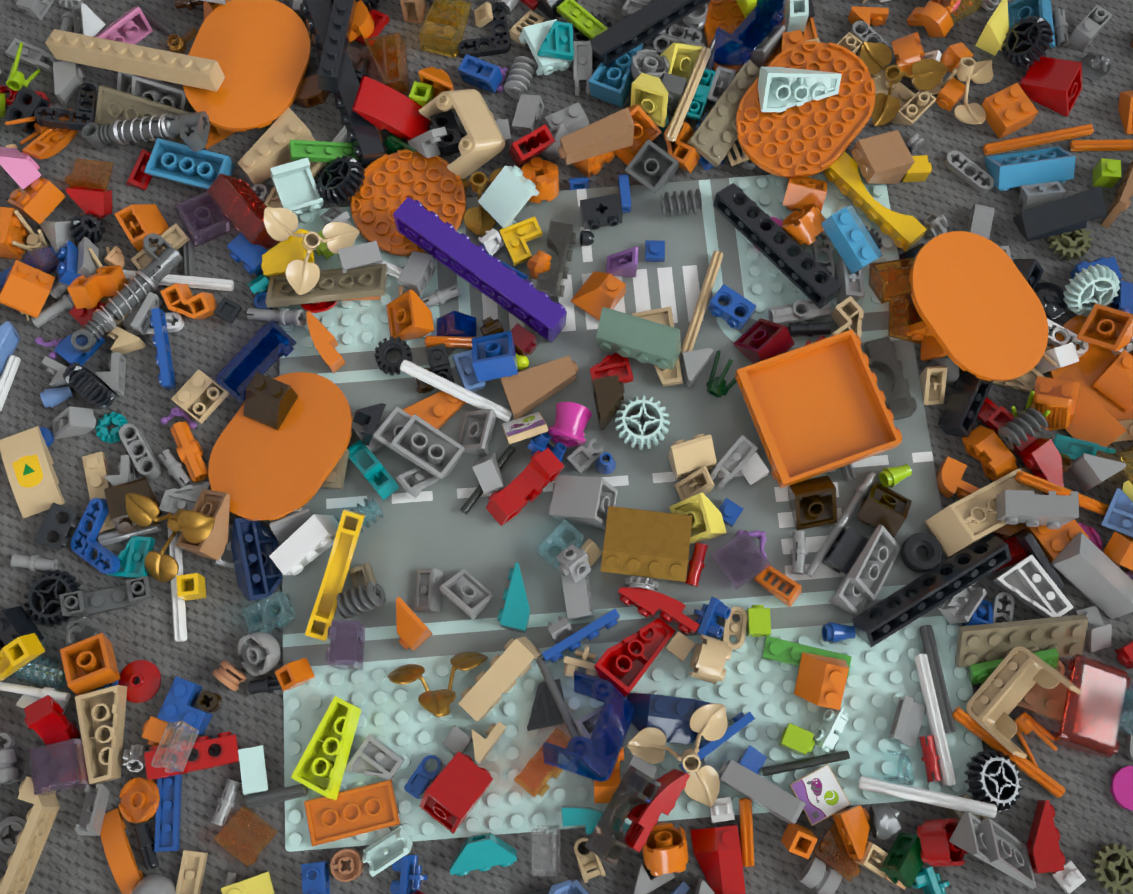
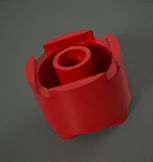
[917,818,968,867]

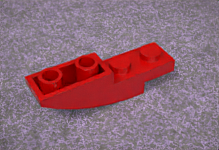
[977,397,1037,460]
[617,587,699,635]
[621,769,690,853]

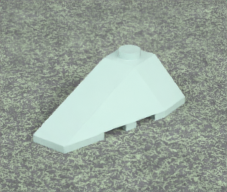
[758,67,842,112]

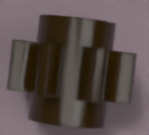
[480,316,504,336]

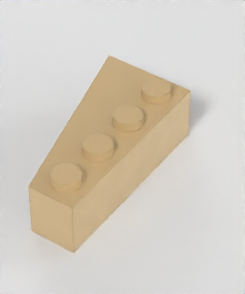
[238,107,315,185]
[458,636,542,722]
[75,685,127,784]

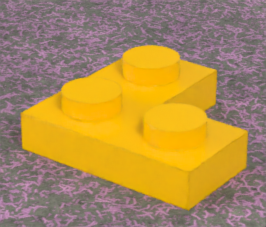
[499,216,543,266]

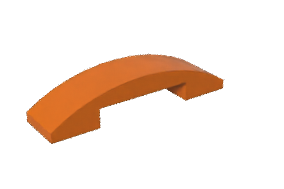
[22,109,84,159]
[100,807,144,894]

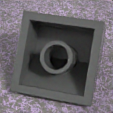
[625,139,680,193]

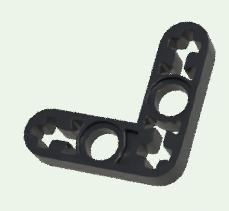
[458,4,511,58]
[34,83,97,131]

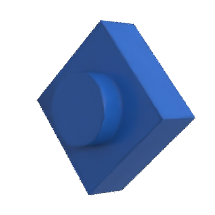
[645,240,665,262]
[718,498,743,527]

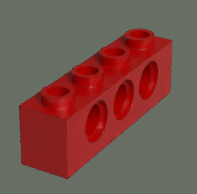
[144,731,239,781]

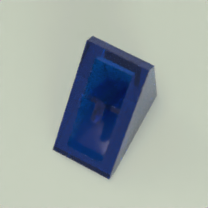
[437,310,477,337]

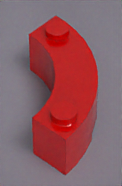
[486,448,564,526]
[24,695,88,786]

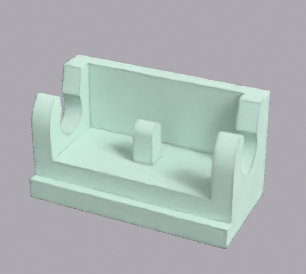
[238,745,268,796]
[362,825,413,877]

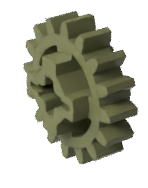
[1047,228,1093,261]
[1091,843,1133,894]

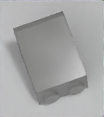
[549,475,618,529]

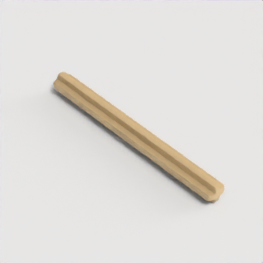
[666,47,711,142]
[680,251,724,356]

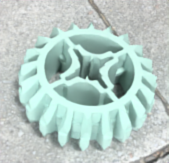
[1063,264,1120,317]
[615,395,670,450]

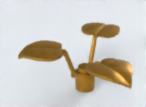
[860,42,948,126]
[461,167,521,236]
[125,493,215,583]
[387,652,488,717]

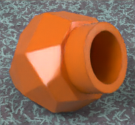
[527,250,552,280]

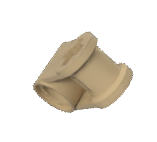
[574,836,606,884]

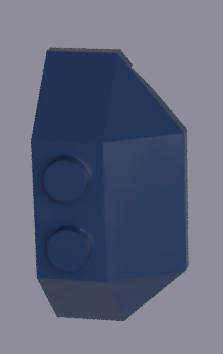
[231,518,283,601]
[625,693,710,745]

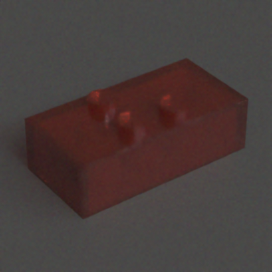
[207,173,280,248]

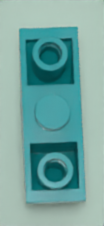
[686,68,716,120]
[450,832,517,876]

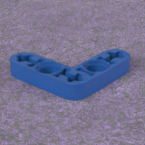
[71,498,120,574]

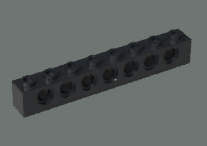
[713,183,842,309]
[851,533,1012,648]

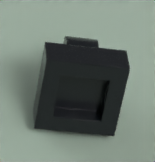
[214,297,242,325]

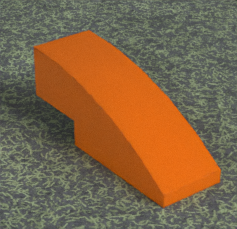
[306,311,345,374]

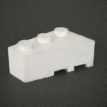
[269,514,339,576]
[992,555,1074,618]

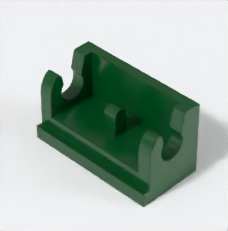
[880,832,924,888]

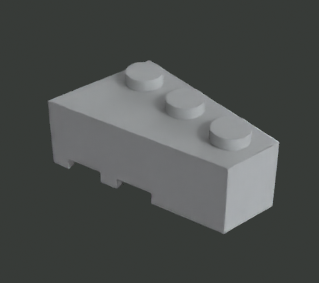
[997,490,1079,529]

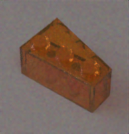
[364,32,409,94]
[868,257,916,304]
[513,728,578,798]

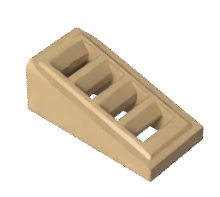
[509,10,545,47]

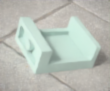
[519,19,574,76]
[270,158,324,217]
[478,166,539,228]

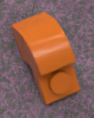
[348,0,374,44]
[906,1,954,38]
[936,456,980,499]

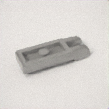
[5,38,60,74]
[574,41,593,96]
[710,435,759,491]

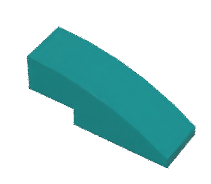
[348,439,400,501]
[562,806,630,834]

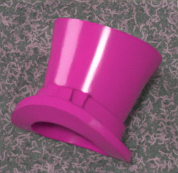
[547,402,592,448]

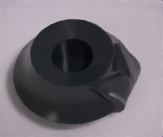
[1034,282,1067,321]

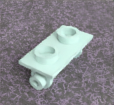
[813,708,848,753]

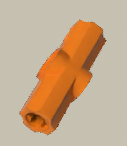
[170,421,208,482]

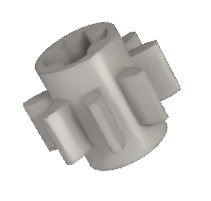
[923,213,949,237]
[122,744,150,772]

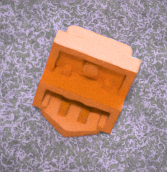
[904,321,947,361]
[1030,376,1081,431]

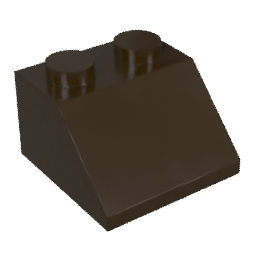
[243,372,298,430]
[593,375,625,430]
[788,475,837,531]
[104,477,161,535]
[856,481,912,538]

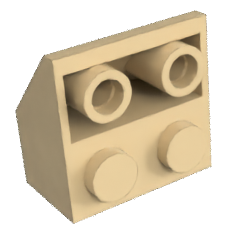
[171,369,229,424]
[668,434,717,480]

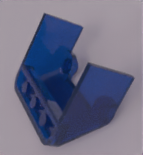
[714,0,786,66]
[213,320,297,403]
[543,670,634,782]

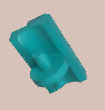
[912,866,950,894]

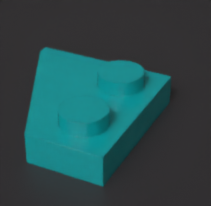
[537,21,574,60]
[106,536,155,579]

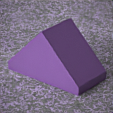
[606,246,639,277]

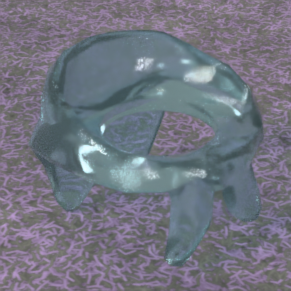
[883,749,915,786]

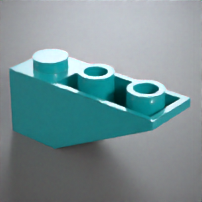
[497,562,531,633]

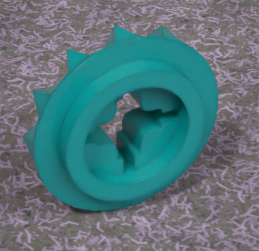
[95,411,128,443]

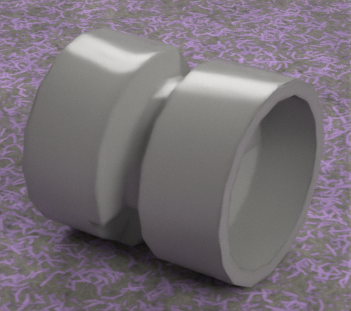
[682,4,708,31]
[0,749,19,786]
[799,856,842,894]

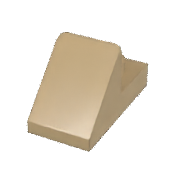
[107,326,146,354]
[471,722,507,764]

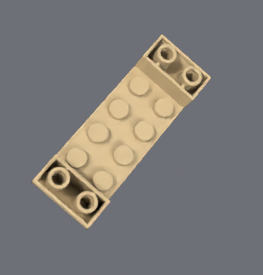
[837,32,936,125]
[924,467,1045,558]
[0,776,60,894]

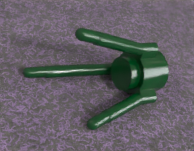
[384,134,416,155]
[706,350,737,398]

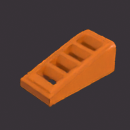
[754,563,802,607]

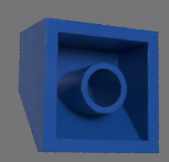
[472,331,518,382]

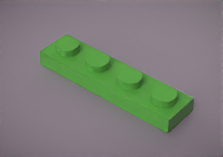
[289,140,358,162]
[762,636,852,678]
[969,648,1059,685]

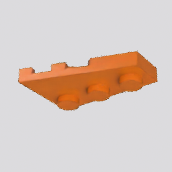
[403,391,466,430]

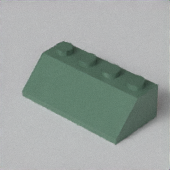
[596,307,681,370]

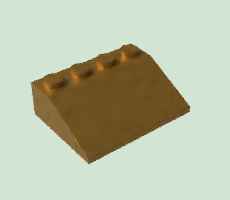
[601,506,692,582]

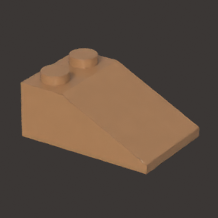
[176,489,230,561]

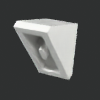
[1035,342,1079,374]

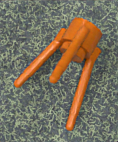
[5,116,55,145]
[1014,712,1057,767]

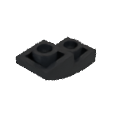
[425,343,455,388]

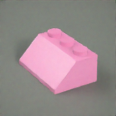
[94,7,153,45]
[0,147,41,189]

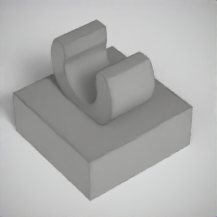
[547,616,574,644]

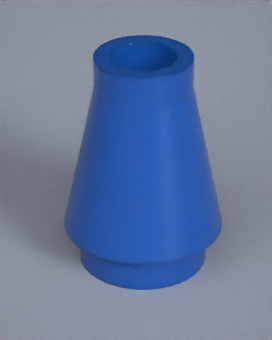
[595,452,616,475]
[822,622,856,644]

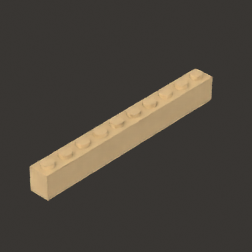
[45,29,225,91]

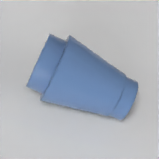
[40,386,73,408]

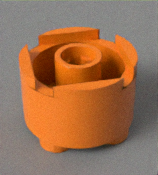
[892,31,925,77]
[521,157,559,203]
[781,202,826,246]
[642,823,689,876]

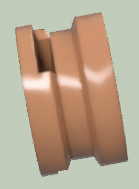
[212,659,247,691]
[330,848,364,882]

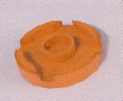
[119,777,160,823]

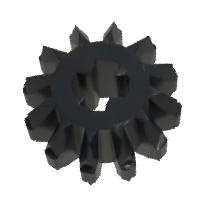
[69,212,105,244]

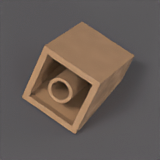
[851,130,915,184]

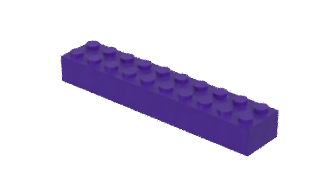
[393,197,567,343]

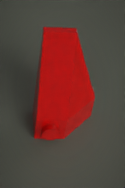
[594,618,675,701]
[690,825,746,894]

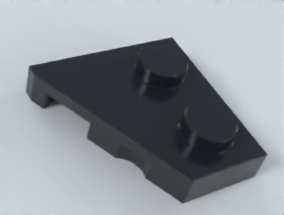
[527,679,565,731]

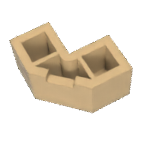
[831,296,864,338]

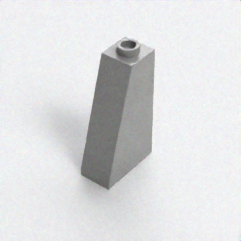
[717,759,806,824]

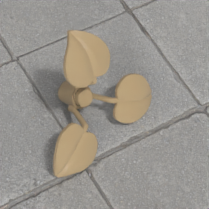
[910,57,993,124]
[264,207,359,295]
[627,703,728,807]

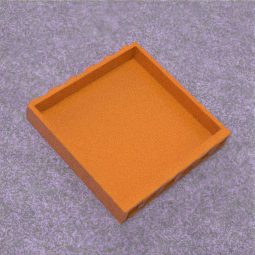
[735,329,902,489]

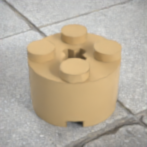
[689,634,732,684]

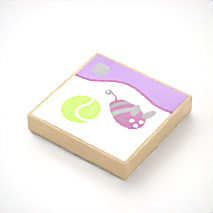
[501,411,549,444]
[789,764,851,826]

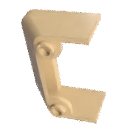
[419,89,505,179]
[966,646,1083,759]

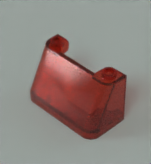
[1054,654,1131,758]

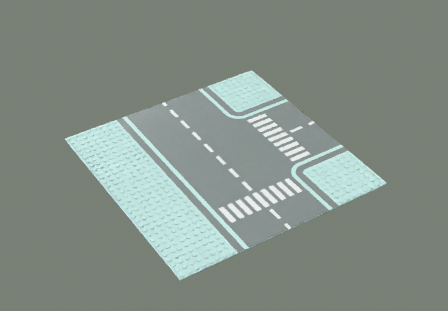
[278,168,983,852]

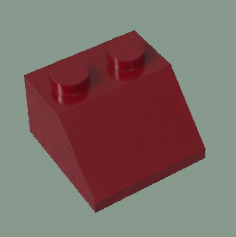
[733,318,795,364]

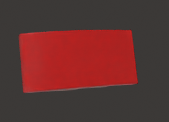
[352,76,430,141]

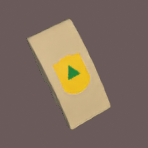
[0,426,65,519]

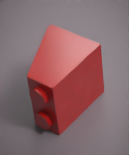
[1020,56,1083,117]
[419,751,494,834]

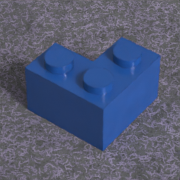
[157,676,213,735]

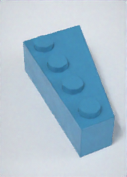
[588,43,643,108]

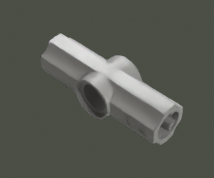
[768,300,831,324]

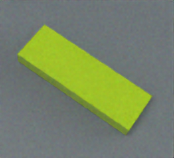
[557,0,608,40]

